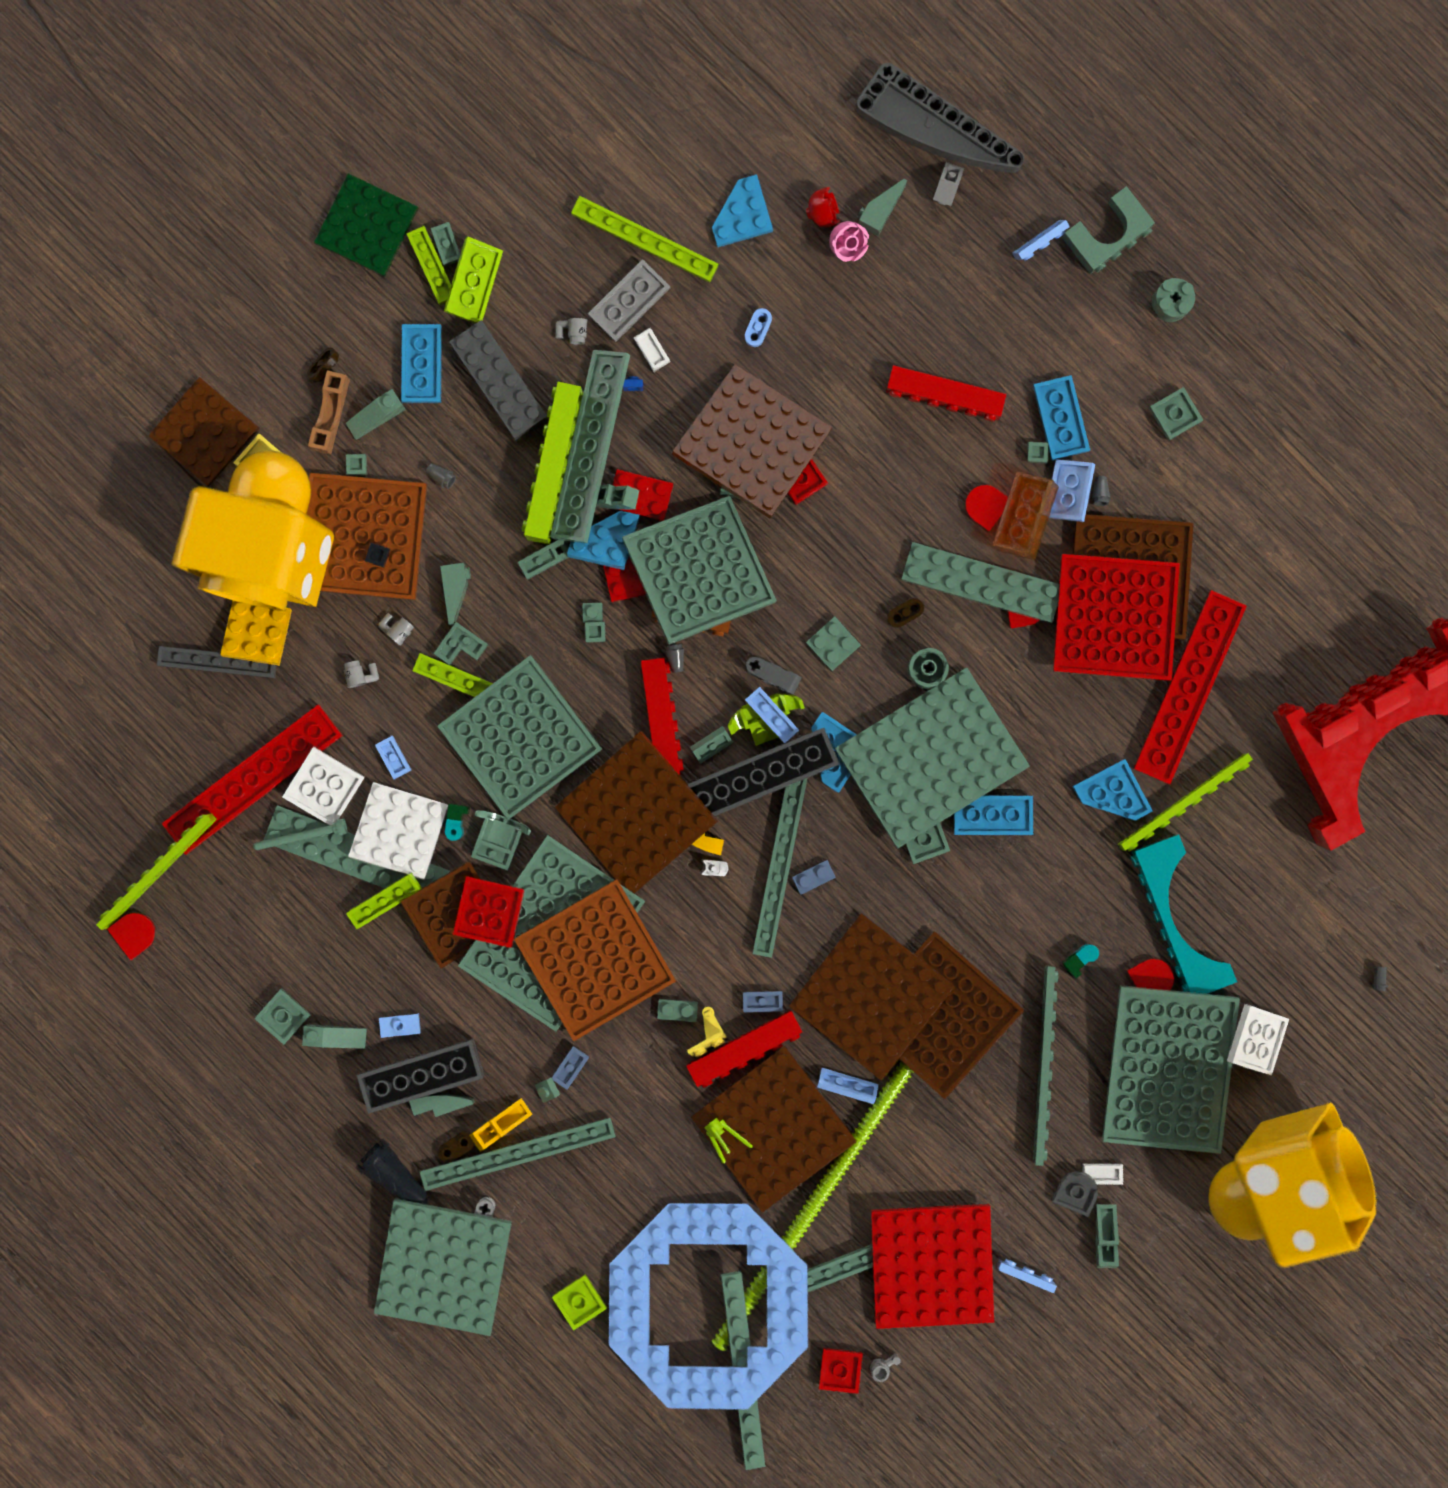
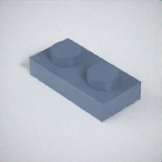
[792,860,836,895]
[743,991,783,1012]
[552,1046,590,1090]

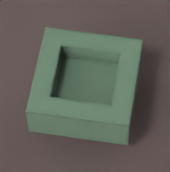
[1027,442,1048,463]
[346,454,367,475]
[583,603,603,623]
[585,622,606,643]
[535,1077,560,1103]

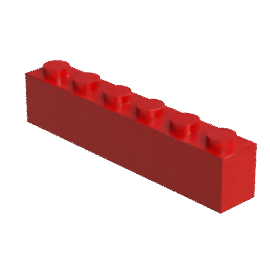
[886,365,1007,422]
[641,658,684,775]
[686,1010,802,1088]

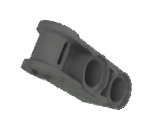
[745,657,802,695]

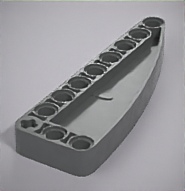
[856,63,1024,173]

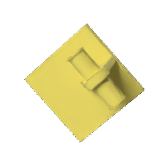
[687,1007,727,1058]

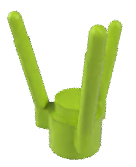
[704,1118,752,1163]

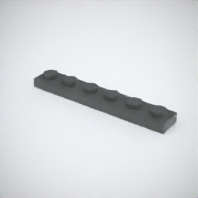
[157,646,277,678]

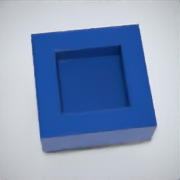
[623,376,643,391]

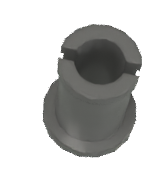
[1372,967,1388,991]

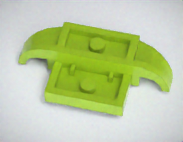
[728,693,805,745]

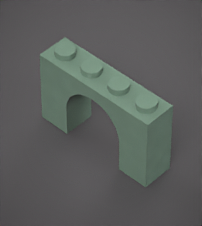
[1062,186,1155,274]

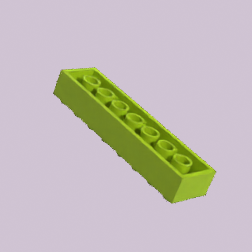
[522,382,583,545]

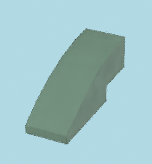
[596,484,639,510]
[409,1093,475,1117]
[1095,1205,1119,1268]

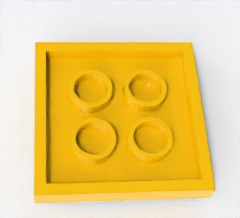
[220,601,292,666]

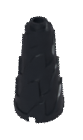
[355,1139,428,1204]

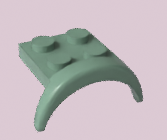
[471,810,531,870]

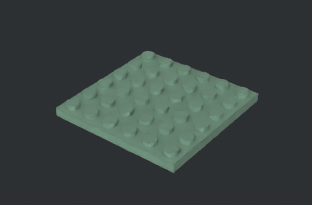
[622,496,777,645]
[437,655,602,820]
[374,1198,512,1336]

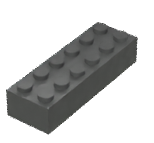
[449,320,549,442]
[357,1038,485,1114]

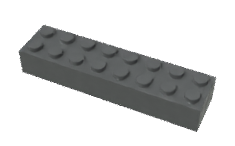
[687,728,840,817]

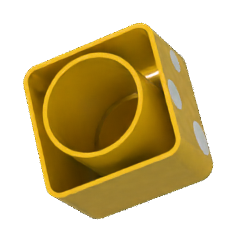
[171,451,334,612]
[1208,1103,1376,1267]

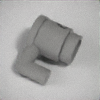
[555,318,587,345]
[378,613,414,646]
[344,661,379,688]
[869,1354,901,1382]

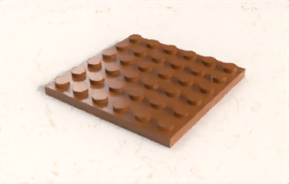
[307,473,427,600]
[514,879,676,1042]

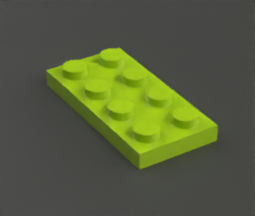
[444,237,503,324]

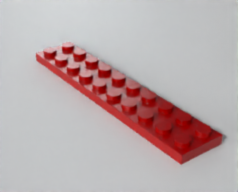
[1133,590,1247,785]
[162,704,343,855]

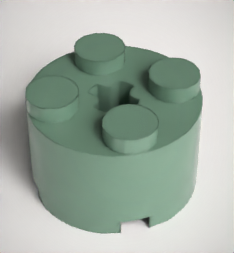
[1152,278,1195,322]
[907,648,949,689]

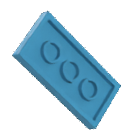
[401,324,442,403]
[1033,375,1090,461]
[954,796,1033,835]

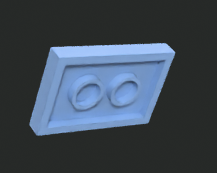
[1045,459,1095,522]

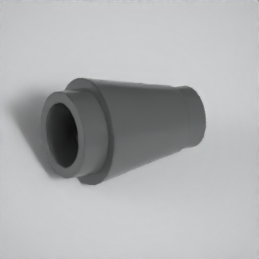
[426,463,456,489]
[1091,476,1111,506]
[665,643,684,673]

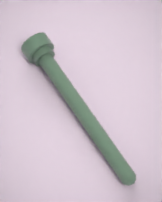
[253,818,348,850]

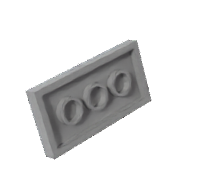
[588,259,670,343]

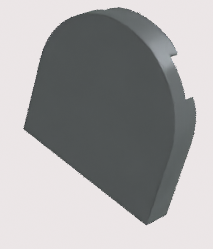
[1051,1171,1098,1217]

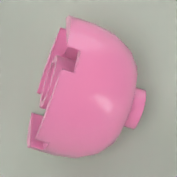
[829,221,869,262]

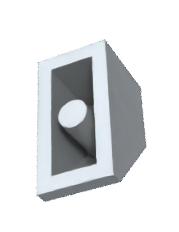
[933,162,964,206]

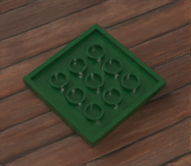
[314,173,419,277]

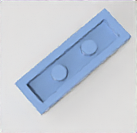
[1012,220,1070,261]
[745,687,800,743]
[817,1068,879,1104]
[996,1259,1057,1293]

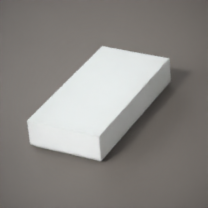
[634,328,670,372]
[1082,1163,1123,1185]

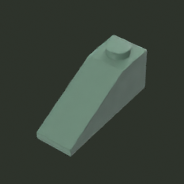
[857,179,907,236]
[346,389,406,440]
[440,563,471,626]
[302,1024,367,1049]

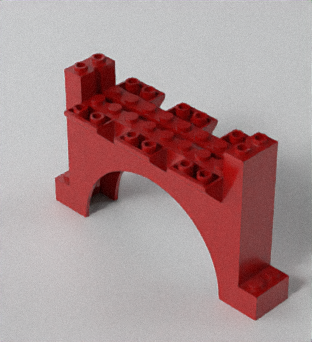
[1272,617,1448,851]

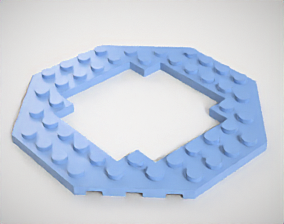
[609,1203,808,1409]

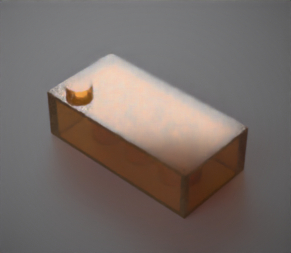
[993,472,1059,560]

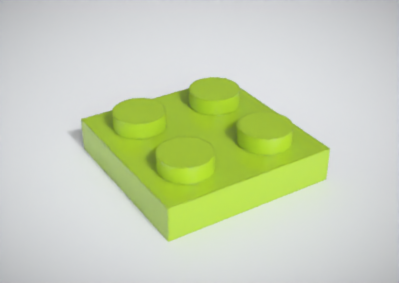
[552,1274,607,1331]

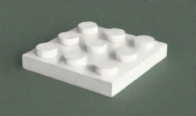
[283,746,365,825]
[1227,1004,1289,1075]

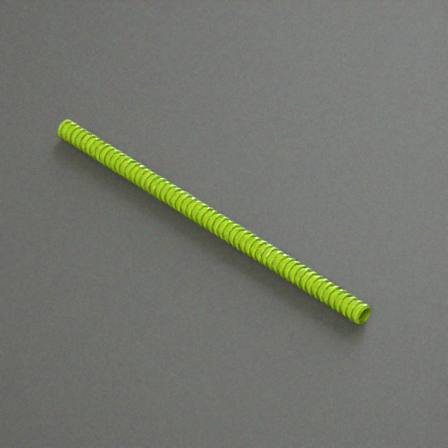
[712,1061,914,1351]

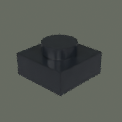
[365,543,391,568]

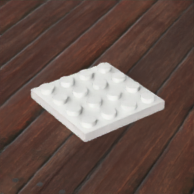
[348,782,449,880]

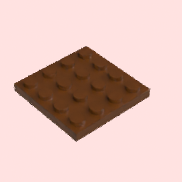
[148,377,260,487]
[401,861,480,968]

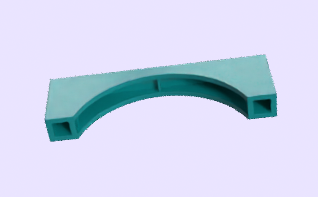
[1131,834,1237,994]

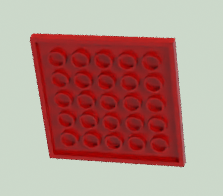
[1053,554,1180,681]
[871,1204,994,1329]

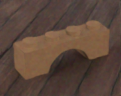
[308,371,350,455]

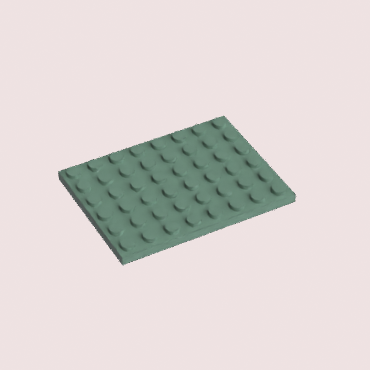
[834,667,1030,849]
[458,835,645,1031]
[1102,986,1240,1154]

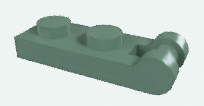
[518,540,570,580]

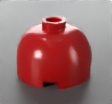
[806,187,840,228]

